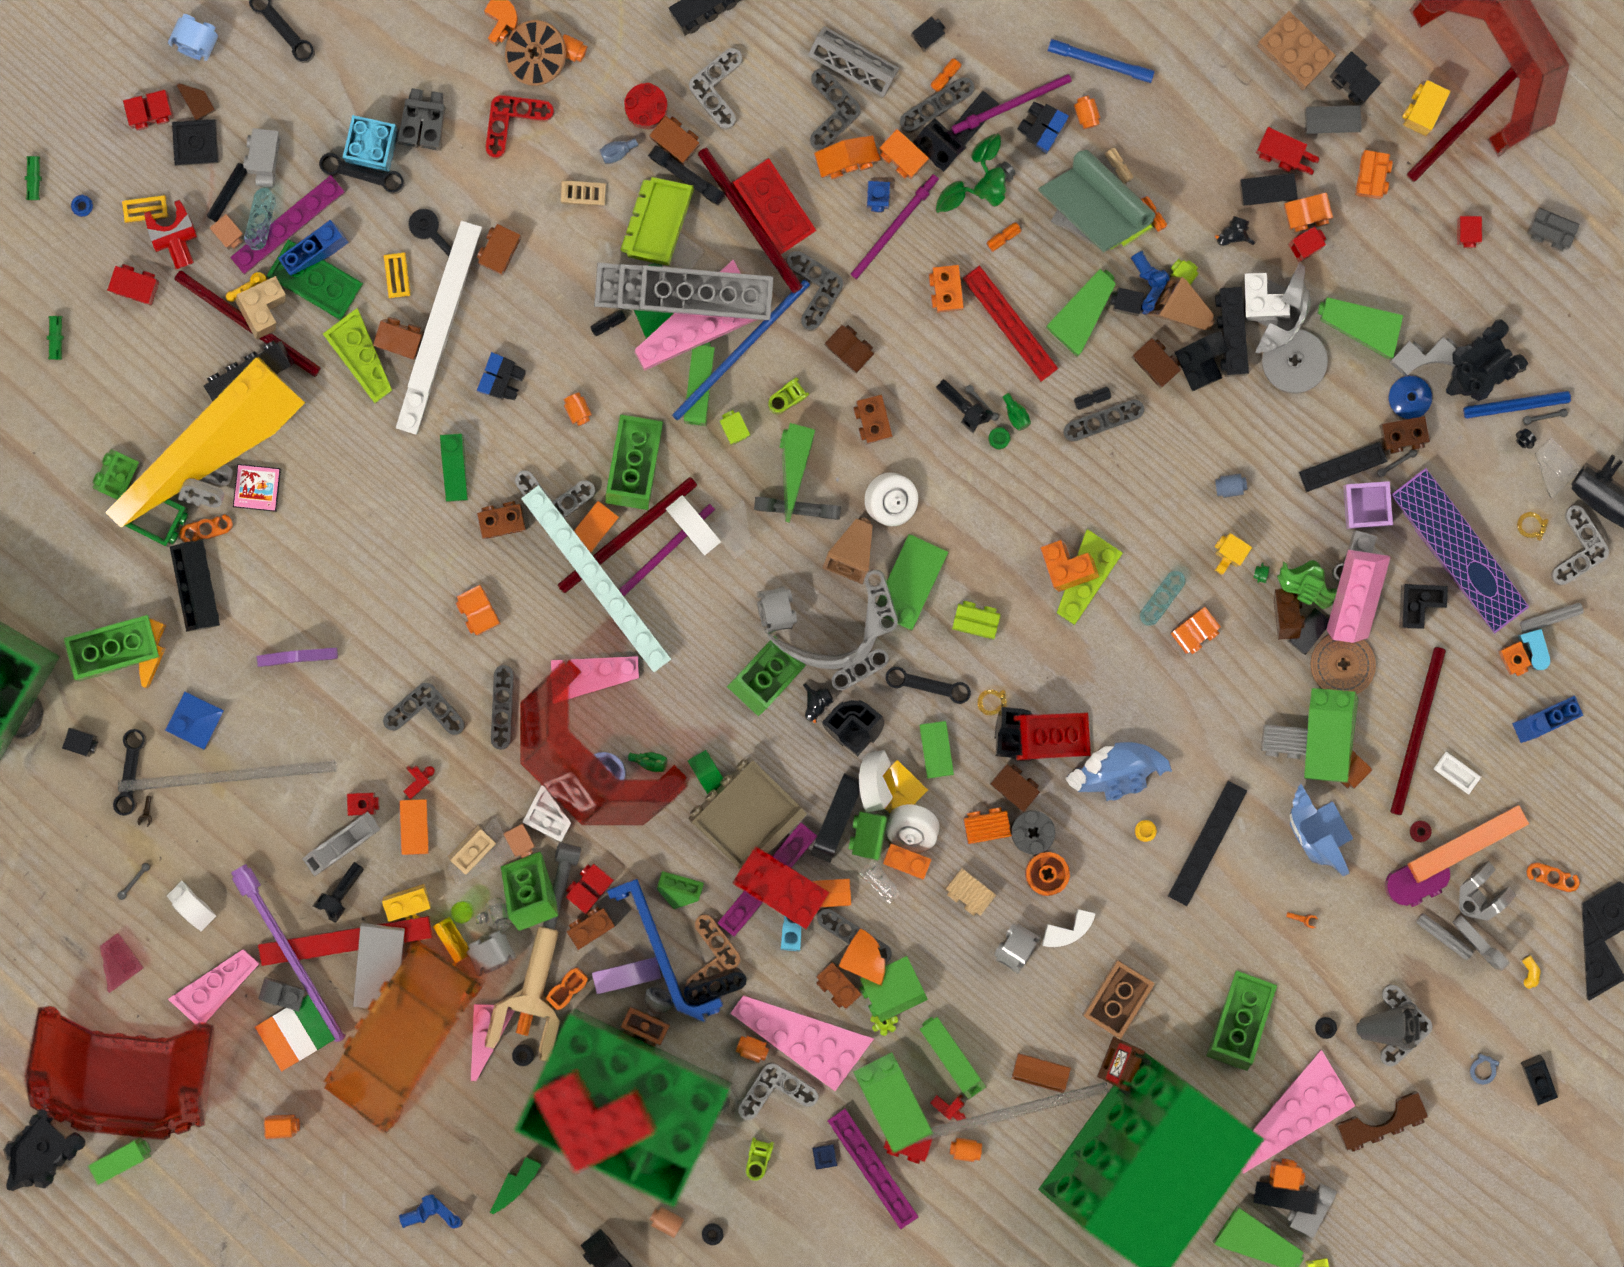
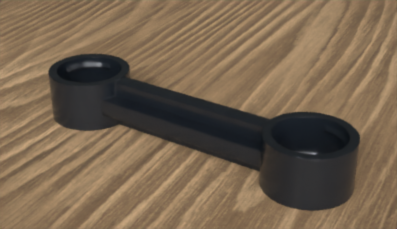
[249,0,315,63]
[648,145,726,206]
[319,153,405,194]
[885,667,971,704]
[113,729,146,816]

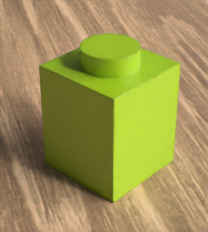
[720,410,750,446]

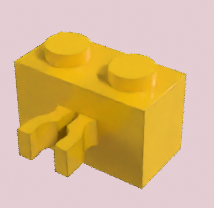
[1214,533,1252,575]
[382,884,431,922]

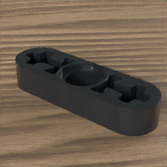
[684,968,747,1005]

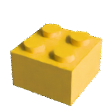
[1402,80,1451,136]

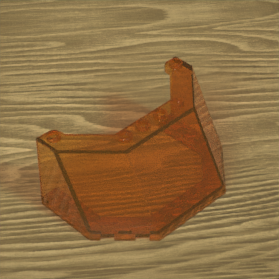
[324,940,486,1134]

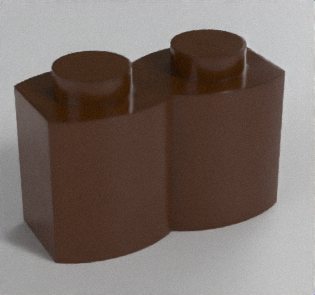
[824,325,874,374]

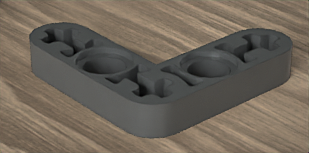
[810,69,861,151]
[787,251,843,331]
[383,683,465,735]

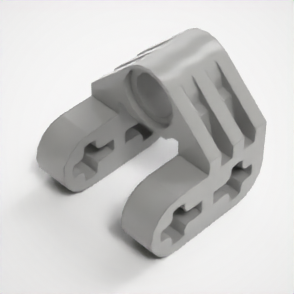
[178,465,233,508]
[1459,861,1516,921]

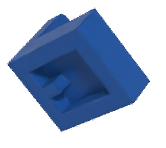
[867,181,890,212]

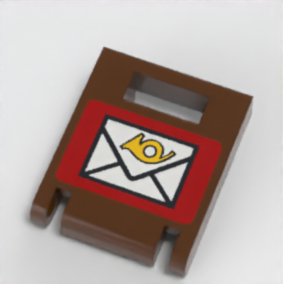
[1097,1037,1145,1092]

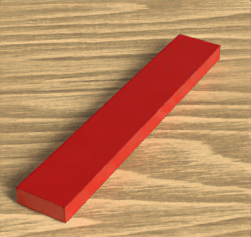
[962,265,1058,382]

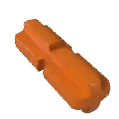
[931,58,961,92]
[1141,196,1167,232]
[987,222,1022,252]

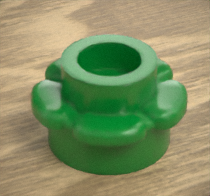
[1254,563,1270,583]

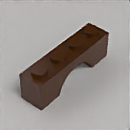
[1335,1091,1428,1152]

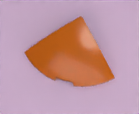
[839,928,885,986]

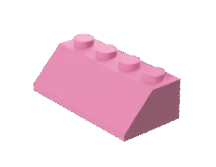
[1326,550,1390,643]

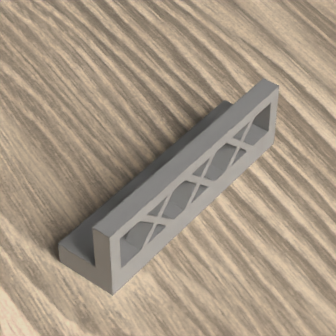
[808,26,900,97]

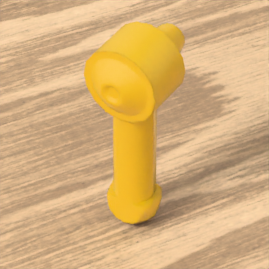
[225,272,268,302]

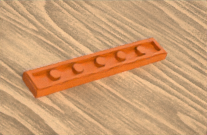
[1407,805,1529,883]

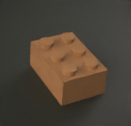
[1257,11,1336,90]
[1082,960,1155,1039]

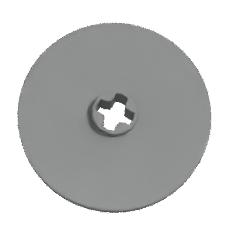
[1262,329,1328,394]

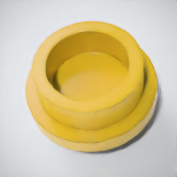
[1135,820,1157,842]

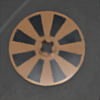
[505,20,566,86]

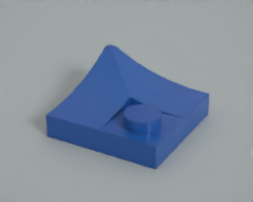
[165,692,224,750]

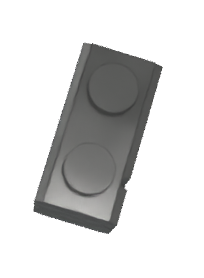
[1527,208,1580,252]

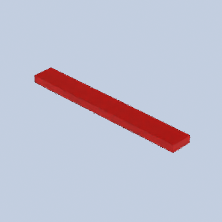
[258,916,433,966]

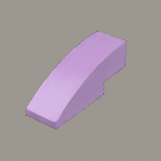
[592,957,661,994]

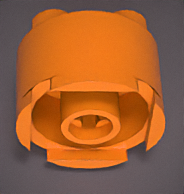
[1025,852,1070,896]

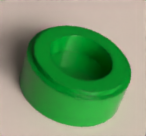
[988,427,1010,450]

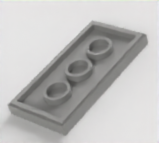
[353,923,405,1012]

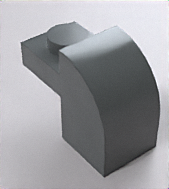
[258,977,306,1012]

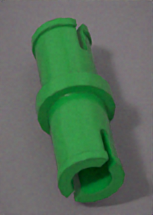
[24,156,42,200]
[47,316,64,360]

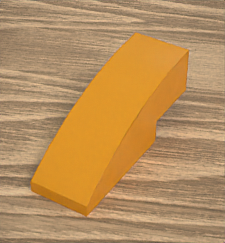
[139,618,167,688]

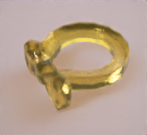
[1517,512,1549,541]
[977,689,1007,716]

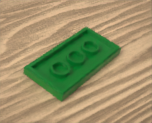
[266,239,363,320]

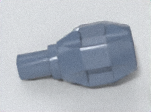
[599,138,639,164]

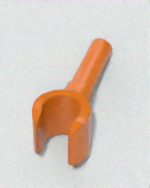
[1286,912,1318,928]

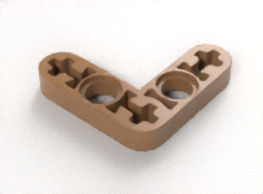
[686,914,740,995]

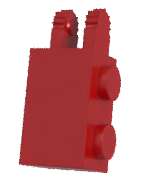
[1255,127,1320,175]

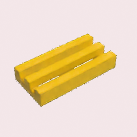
[122,195,169,223]
[384,253,411,299]
[433,917,469,963]

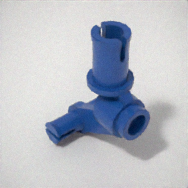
[1131,251,1170,315]
[399,1194,463,1229]

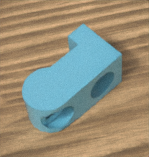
[1518,629,1550,671]
[781,916,802,952]

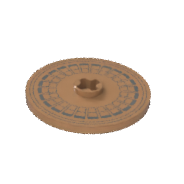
[1310,635,1376,694]

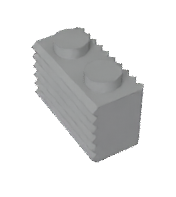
[1261,725,1308,759]

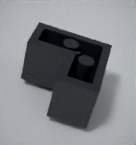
[1330,51,1382,105]
[1174,331,1229,392]
[1399,584,1448,629]
[580,1229,633,1267]

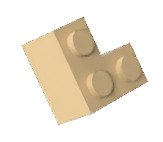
[236,276,286,340]

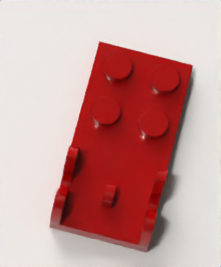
[732,158,817,254]
[1014,712,1091,760]
[732,845,830,929]

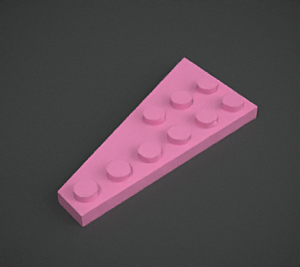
[635,260,757,371]
[730,995,874,1091]
[1242,1050,1355,1174]

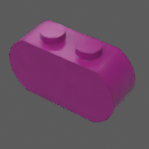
[1385,865,1450,907]

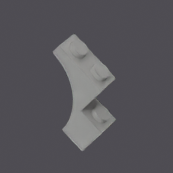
[1389,337,1457,376]
[302,812,380,876]

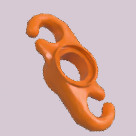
[179,514,233,543]
[1526,862,1580,892]

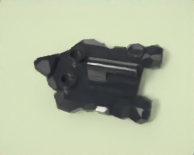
[1446,319,1528,401]
[3,1104,85,1191]

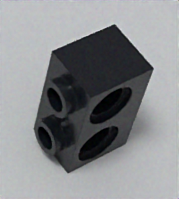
[912,118,967,172]

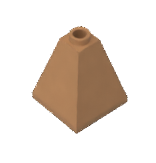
[1148,276,1215,330]
[823,517,873,585]

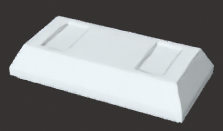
[1434,752,1481,795]

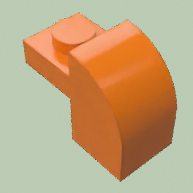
[484,0,518,46]

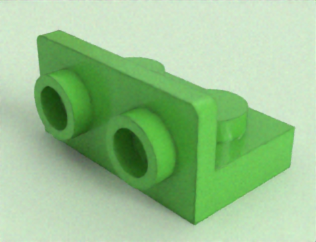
[93,449,139,500]

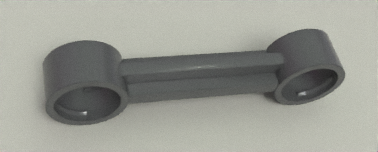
[754,497,841,520]

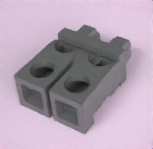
[398,88,446,151]

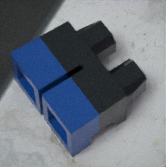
[1017,102,1069,154]
[477,352,526,401]

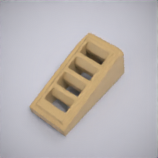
[561,181,606,206]

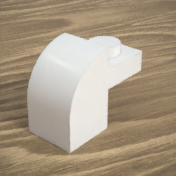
[167,881,216,931]

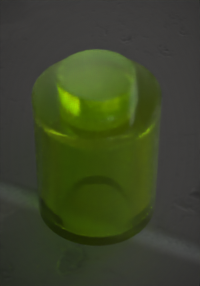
[451,901,475,923]

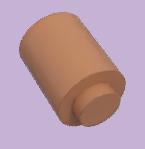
[649,1207,684,1238]

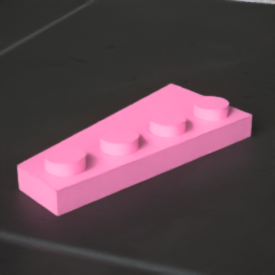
[551,656,639,704]
[168,949,260,1028]

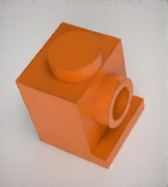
[1498,641,1532,676]

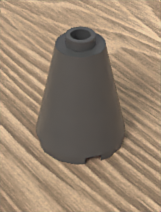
[1356,1005,1420,1049]

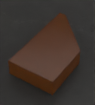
[177,84,216,120]

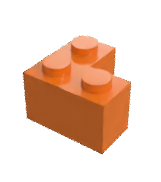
[814,135,880,179]
[1040,540,1099,592]

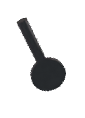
[408,209,452,257]

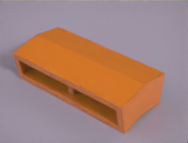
[574,501,619,553]
[400,799,429,855]
[813,879,851,907]

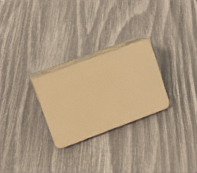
[448,825,496,875]

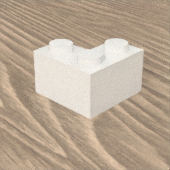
[1245,273,1291,321]

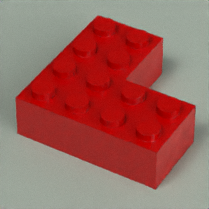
[533,1070,657,1173]

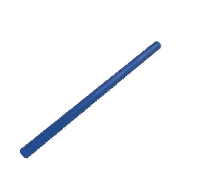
[672,279,810,421]

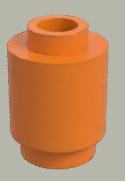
[563,34,588,62]
[1074,95,1100,129]
[563,392,592,426]
[736,1036,769,1063]
[950,1138,982,1162]

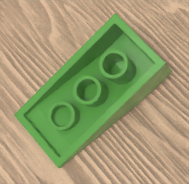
[605,415,663,510]
[779,423,815,523]
[877,534,948,631]
[64,615,159,682]
[1304,688,1359,783]
[848,811,886,861]
[1206,970,1277,1071]
[853,1052,933,1153]

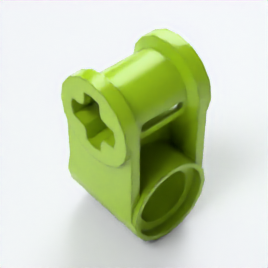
[768,377,810,415]
[746,1137,774,1181]

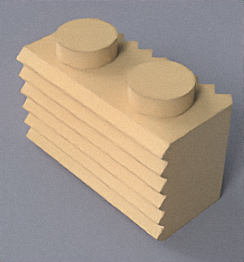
[946,868,996,916]

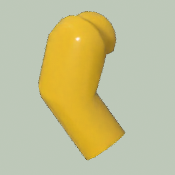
[1522,955,1541,989]

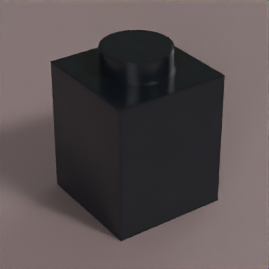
[911,16,946,53]
[1110,288,1144,316]
[62,728,98,757]

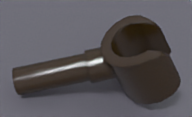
[137,796,152,827]

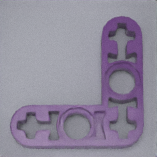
[257,648,338,667]

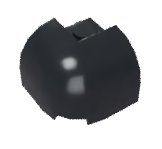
[822,700,884,757]
[994,707,1035,761]

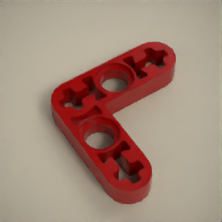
[486,95,554,159]

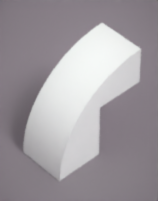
[666,495,721,556]
[859,750,893,813]
[1042,909,1095,947]

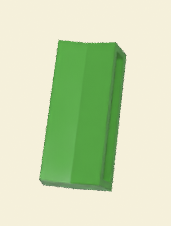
[920,721,954,779]

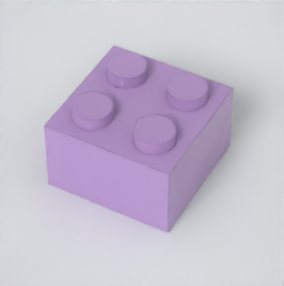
[1343,481,1393,529]

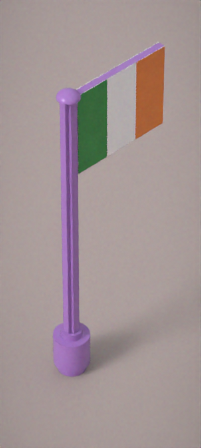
[231,864,346,1072]

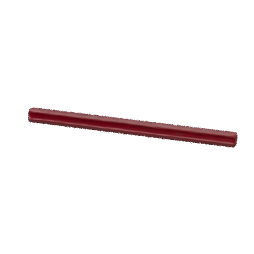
[1407,53,1533,182]
[698,148,802,293]
[174,271,321,377]
[558,477,697,593]
[1390,647,1446,816]

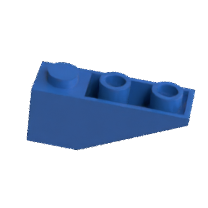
[278,220,349,276]
[1512,696,1584,743]

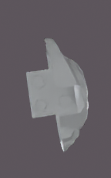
[1255,262,1311,353]

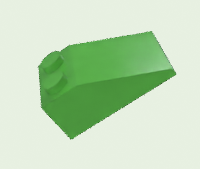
[727,636,806,716]
[501,852,559,931]

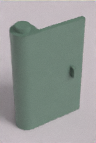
[1038,150,1155,253]

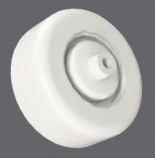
[865,472,918,526]
[886,804,940,852]

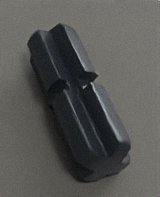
[590,310,626,336]
[1074,387,1111,410]

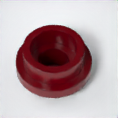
[1410,821,1432,842]

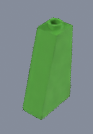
[1046,269,1116,357]
[1318,297,1403,359]
[684,342,715,426]
[920,1017,987,1099]
[1212,1206,1304,1267]

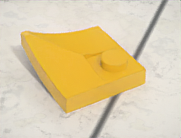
[883,760,928,813]

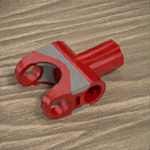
[144,199,197,269]

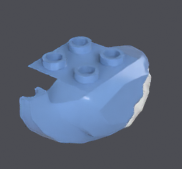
[1065,742,1172,801]
[1290,784,1353,876]

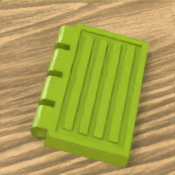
[620,177,694,266]

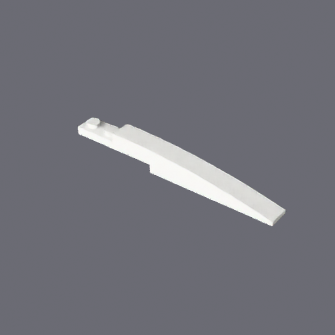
[396,221,482,435]

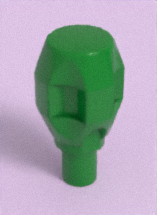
[1002,393,1031,431]
[628,752,668,772]

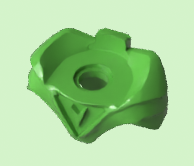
[1277,560,1338,609]

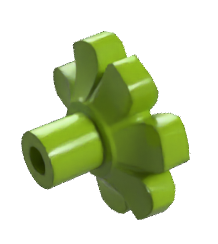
[870,1016,898,1036]

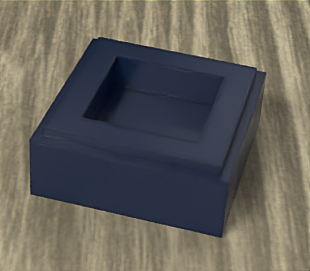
[812,1144,837,1170]

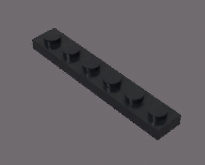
[1168,781,1247,906]

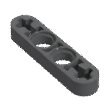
[900,77,974,132]
[1063,400,1144,442]
[491,665,514,750]
[817,909,892,963]

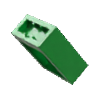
[125,499,189,547]

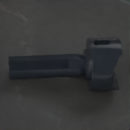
[936,379,993,434]
[312,862,364,923]

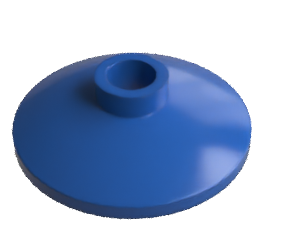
[1389,376,1432,419]

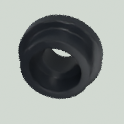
[1516,429,1536,449]
[1315,1017,1337,1039]
[512,1044,534,1066]
[702,1223,724,1245]

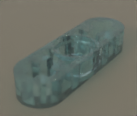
[244,188,276,250]
[1139,571,1185,626]

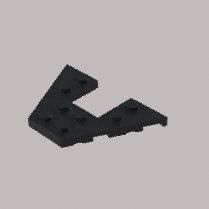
[1581,881,1624,1001]

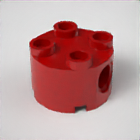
[624,83,668,129]

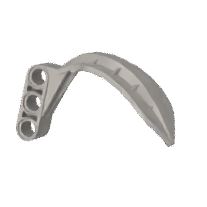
[767,569,898,669]

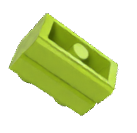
[952,601,1001,640]

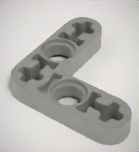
[689,48,742,130]
[515,471,595,518]
[1551,505,1609,585]
[1452,915,1510,971]
[1380,984,1432,1066]
[739,1063,818,1120]

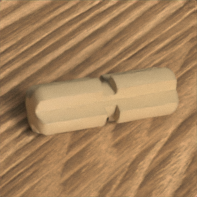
[1105,148,1134,184]

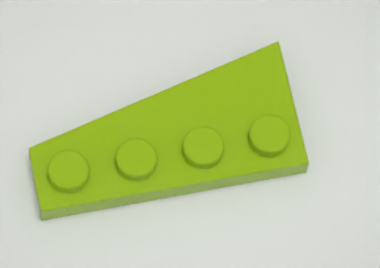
[323,308,393,404]
[1056,529,1123,625]

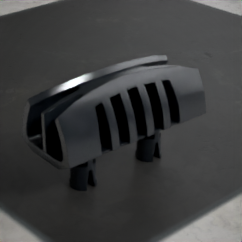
[1571,454,1624,528]

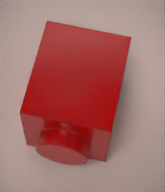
[1457,216,1482,248]

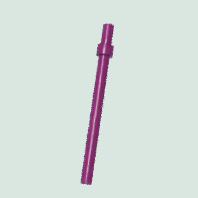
[951,74,1072,134]
[850,174,939,280]
[619,503,715,596]

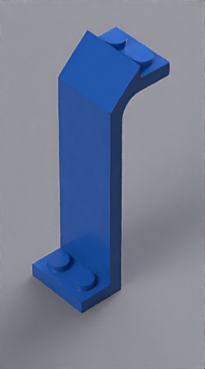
[607,879,723,1022]

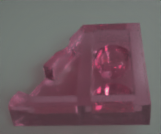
[100,933,144,993]

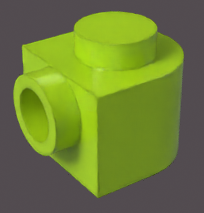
[1170,258,1199,285]

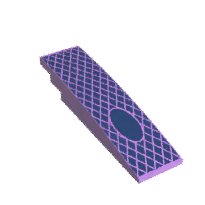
[1391,468,1529,634]

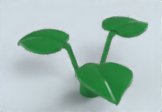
[936,133,1006,213]

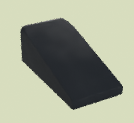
[1287,608,1329,655]
[1521,1055,1558,1106]

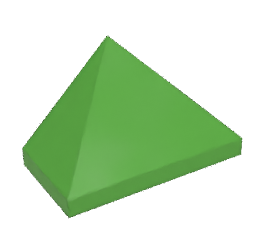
[657,871,704,909]

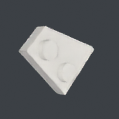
[522,785,571,842]

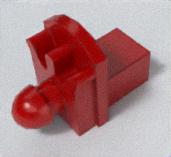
[403,765,435,799]
[930,1095,966,1123]

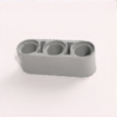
[832,649,889,691]

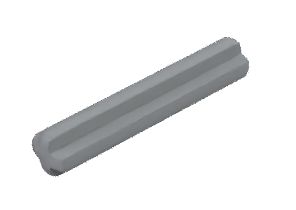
[1520,603,1584,633]
[1416,914,1473,960]

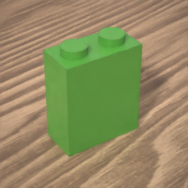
[859,956,928,1022]
[88,1137,151,1185]

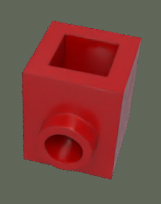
[347,793,380,816]

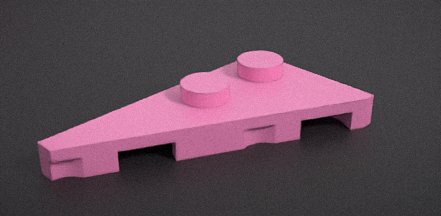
[471,1004,515,1081]

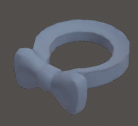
[1470,1053,1499,1085]

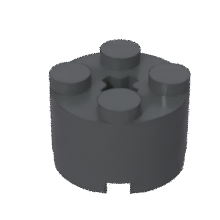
[1011,811,1055,855]

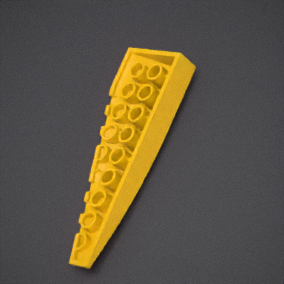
[105,357,305,528]

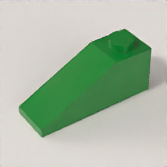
[440,434,468,502]
[688,750,723,794]

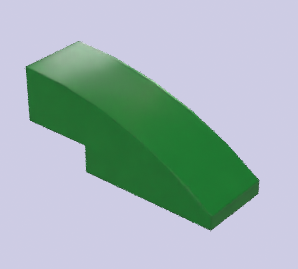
[490,1155,543,1215]

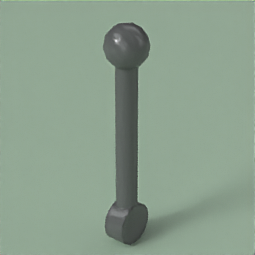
[965,385,999,421]
[1523,409,1568,425]
[1377,449,1417,477]
[117,863,150,900]

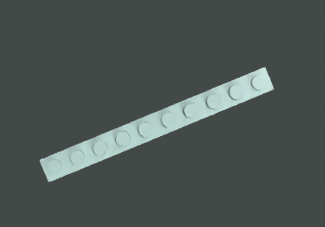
[521,485,671,672]

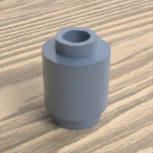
[1215,473,1247,498]

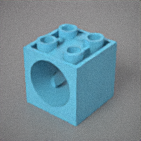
[343,115,399,172]

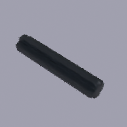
[207,163,247,222]

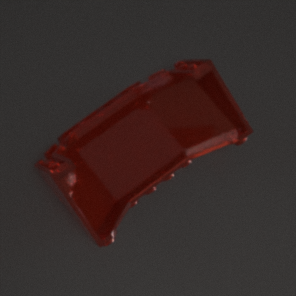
[1409,0,1569,158]
[520,656,690,825]
[24,1006,215,1140]

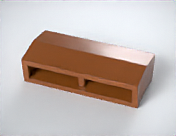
[1011,1053,1071,1093]

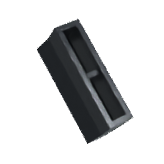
[1240,173,1298,206]

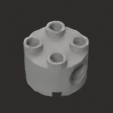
[757,586,797,634]
[994,924,1041,974]
[466,931,517,976]

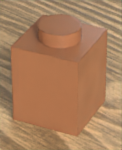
[210,214,245,250]
[503,824,536,858]

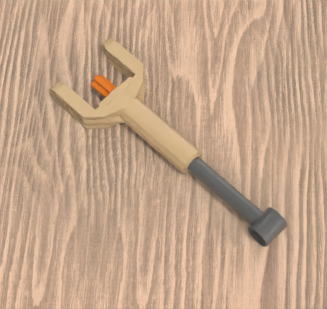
[485,842,581,1062]

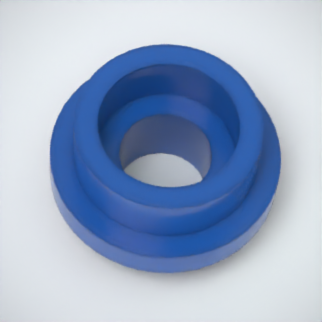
[71,195,93,217]

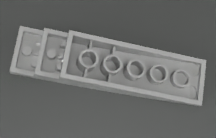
[594,263,773,320]

